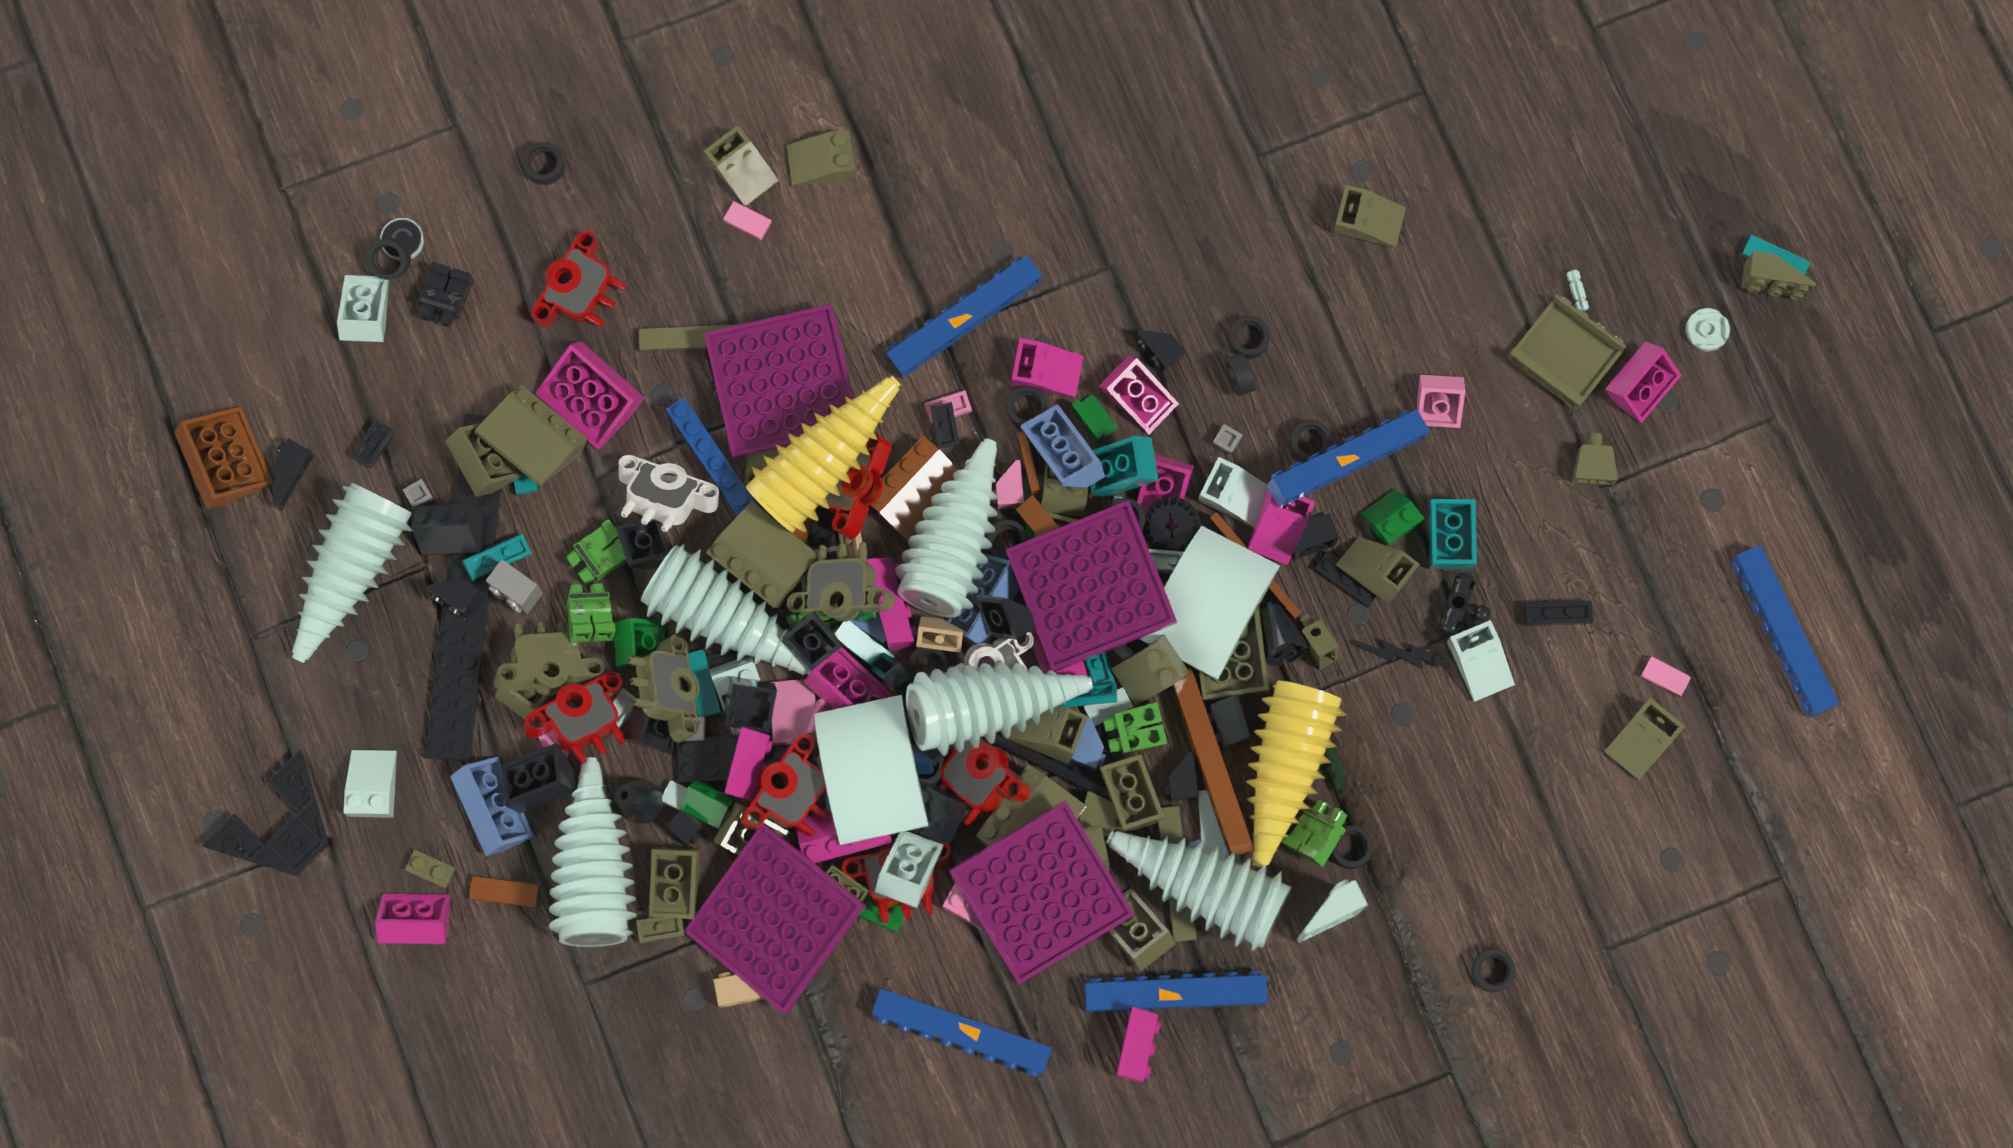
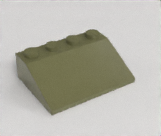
[474,385,588,487]
[706,501,818,608]
[1199,605,1272,700]
[976,764,1086,847]

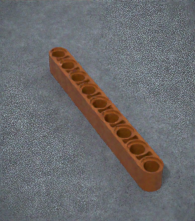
[1171,667,1253,856]

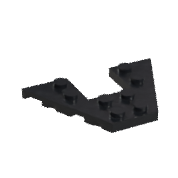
[202,750,330,877]

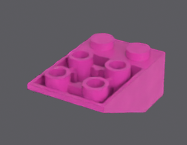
[1012,338,1084,398]
[1247,489,1315,565]

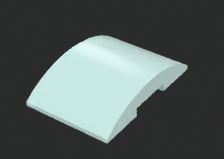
[1139,526,1280,680]
[814,695,928,845]

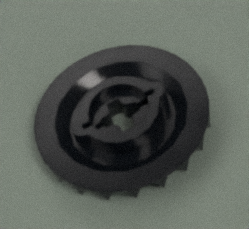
[1144,496,1201,551]

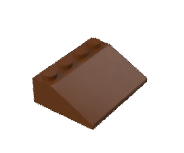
[174,406,274,510]
[867,436,958,543]

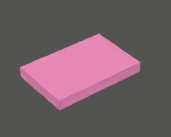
[771,679,817,746]

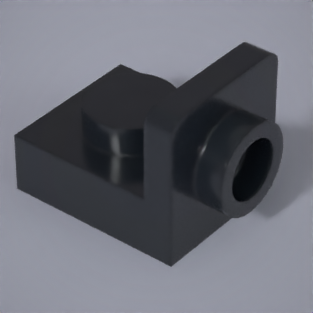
[809,508,835,546]

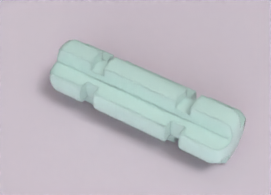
[1567,270,1589,311]

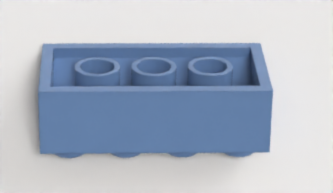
[1020,404,1105,488]
[946,553,1020,646]
[450,757,534,856]

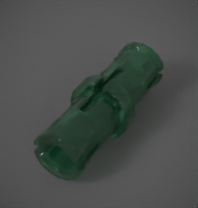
[1324,747,1348,791]

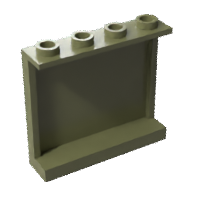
[1507,295,1627,411]

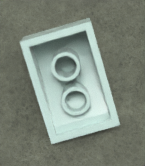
[337,275,389,342]
[344,750,397,818]
[875,831,943,908]

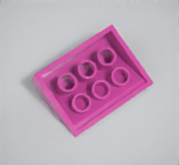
[535,342,645,450]

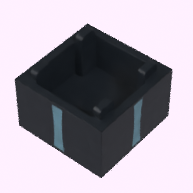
[723,676,777,733]

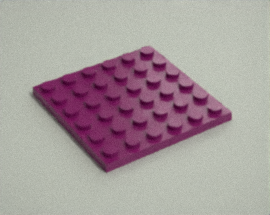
[704,304,854,459]
[1006,500,1178,672]
[949,800,1135,984]
[684,823,866,1015]

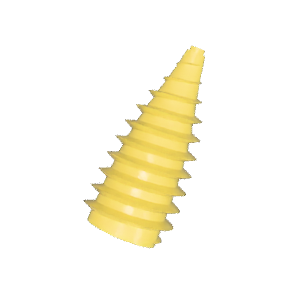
[745,376,901,533]
[1247,681,1347,868]

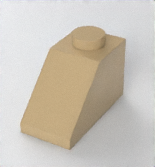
[916,616,963,653]
[714,972,765,1008]

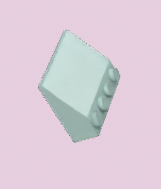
[1296,879,1368,943]

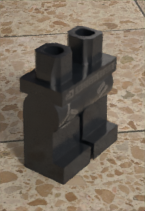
[419,262,474,328]

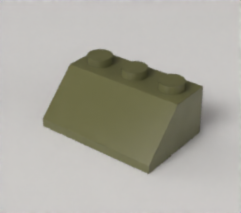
[445,423,522,497]
[1100,754,1164,831]

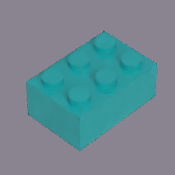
[1090,436,1158,497]
[1428,499,1477,570]

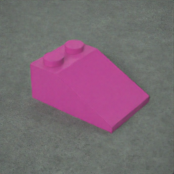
[1098,356,1179,434]
[1134,454,1194,532]

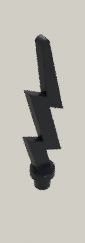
[1353,639,1449,668]

